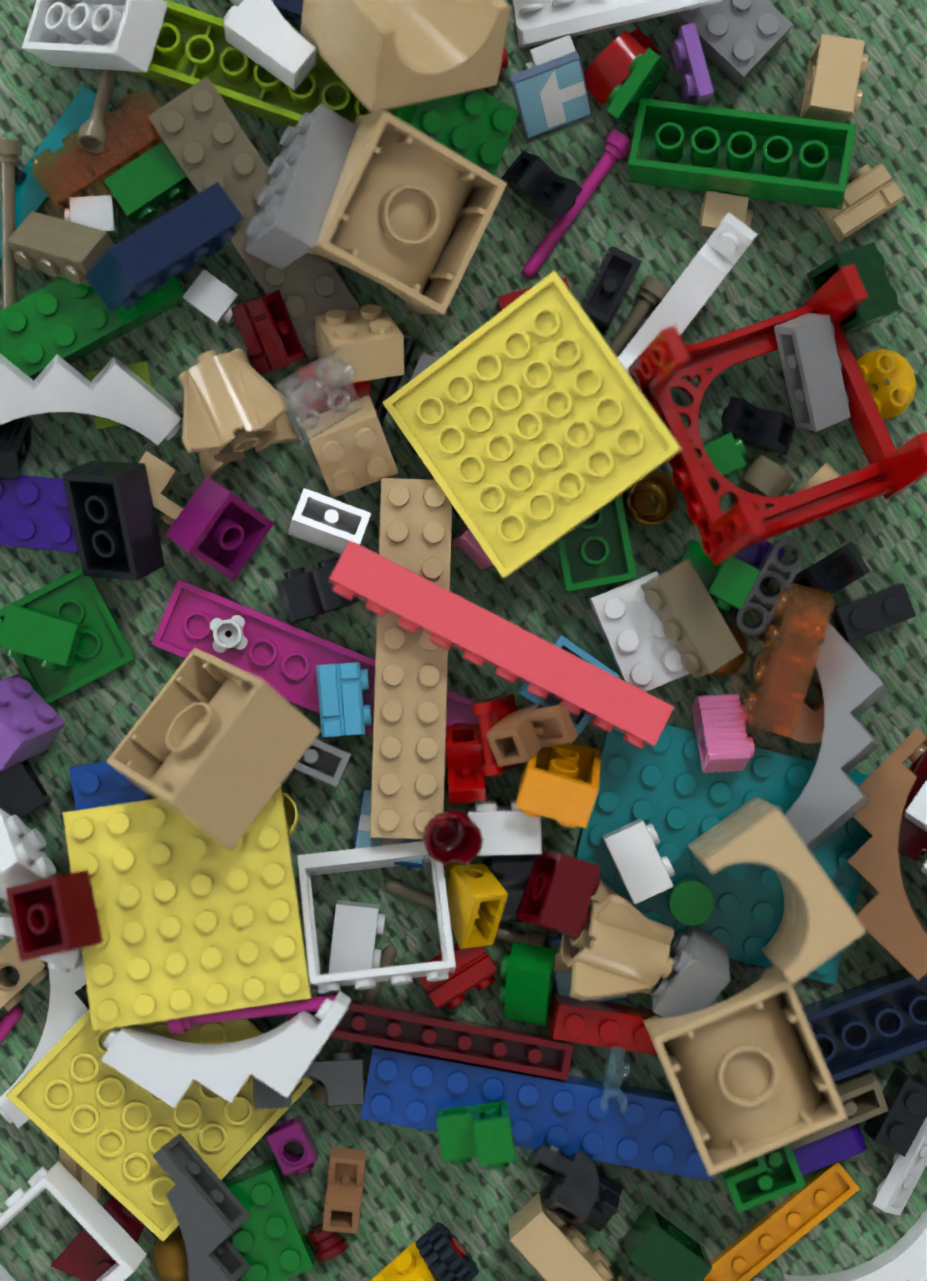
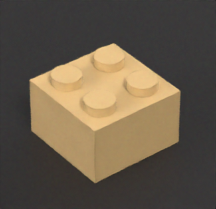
[799,34,868,123]
[314,304,404,385]
[302,395,398,498]

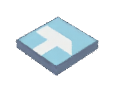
[509,51,592,140]

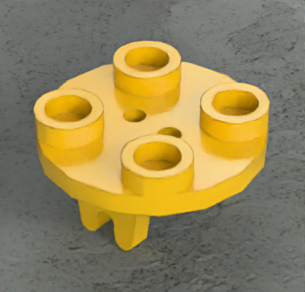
[856,348,916,420]

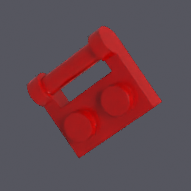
[472,694,524,776]

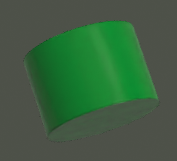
[666,877,714,926]

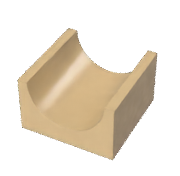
[300,0,511,113]
[308,110,507,315]
[106,647,321,850]
[687,796,866,984]
[643,966,848,1176]

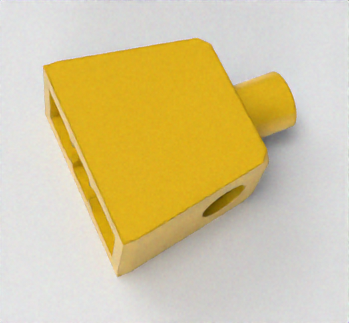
[445,862,508,949]

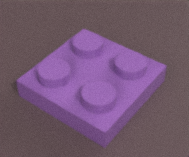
[670,23,714,106]

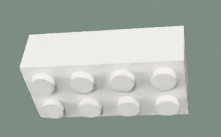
[22,0,168,73]

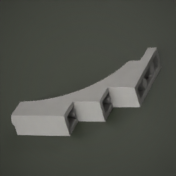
[784,605,890,852]

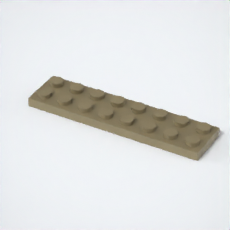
[147,76,360,360]

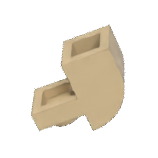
[138,451,184,526]

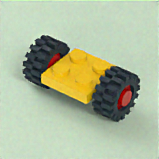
[370,1222,479,1281]

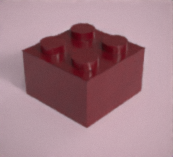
[515,851,601,937]
[6,870,103,961]

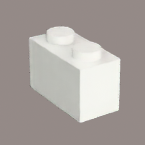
[288,488,371,554]
[602,818,675,905]
[328,900,386,974]

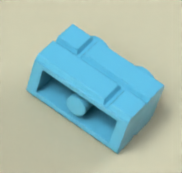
[316,662,372,737]

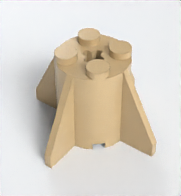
[178,349,301,479]
[554,879,674,1000]

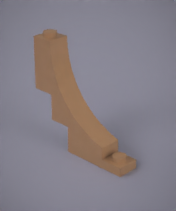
[847,727,927,981]

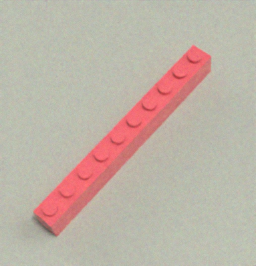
[328,540,674,749]

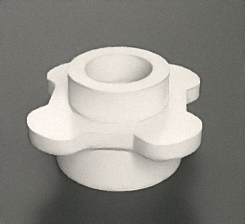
[210,615,248,653]

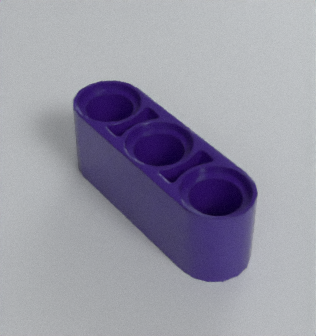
[792,1124,867,1175]

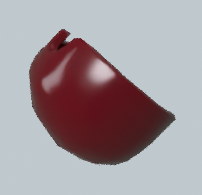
[422,811,483,866]

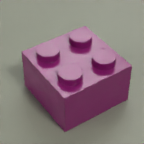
[166,476,274,581]

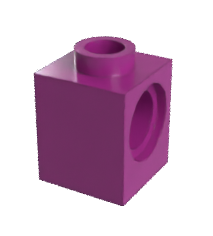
[267,1115,319,1176]

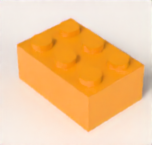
[515,742,601,828]

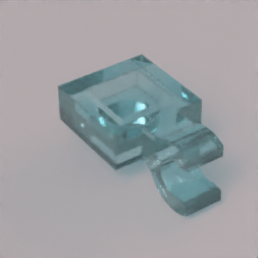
[599,1046,630,1115]

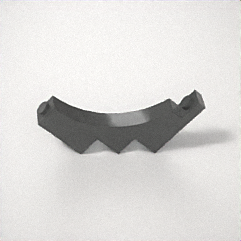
[153,1134,251,1281]

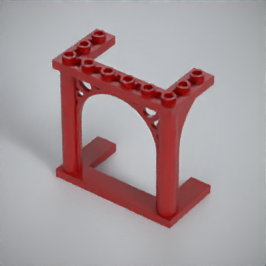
[628,264,927,566]

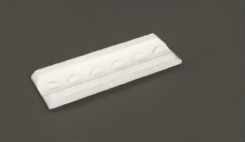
[513,0,725,49]

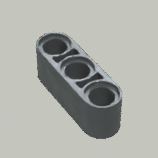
[735,536,804,635]

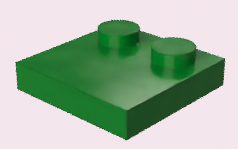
[606,48,670,127]

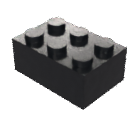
[62,461,165,581]

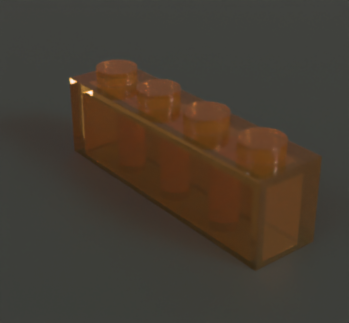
[30,90,161,209]
[744,582,835,738]

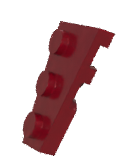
[51,1195,145,1281]

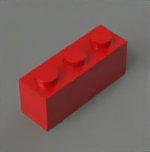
[547,994,661,1055]

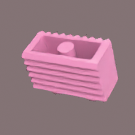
[691,694,754,773]

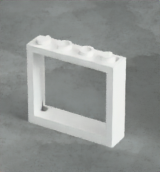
[297,841,456,994]
[0,1161,147,1281]

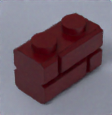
[231,290,305,375]

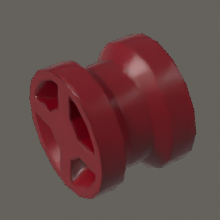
[305,1223,349,1262]

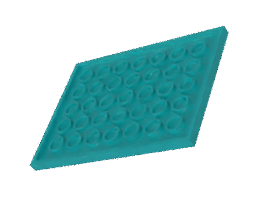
[575,724,872,985]

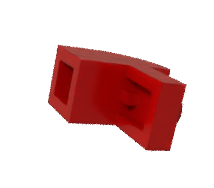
[584,28,661,105]
[445,724,486,804]

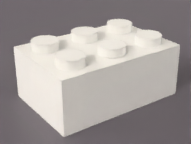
[588,571,690,692]

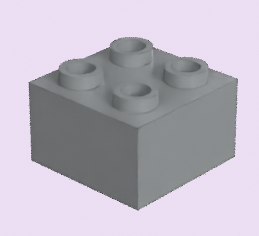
[651,926,730,1018]

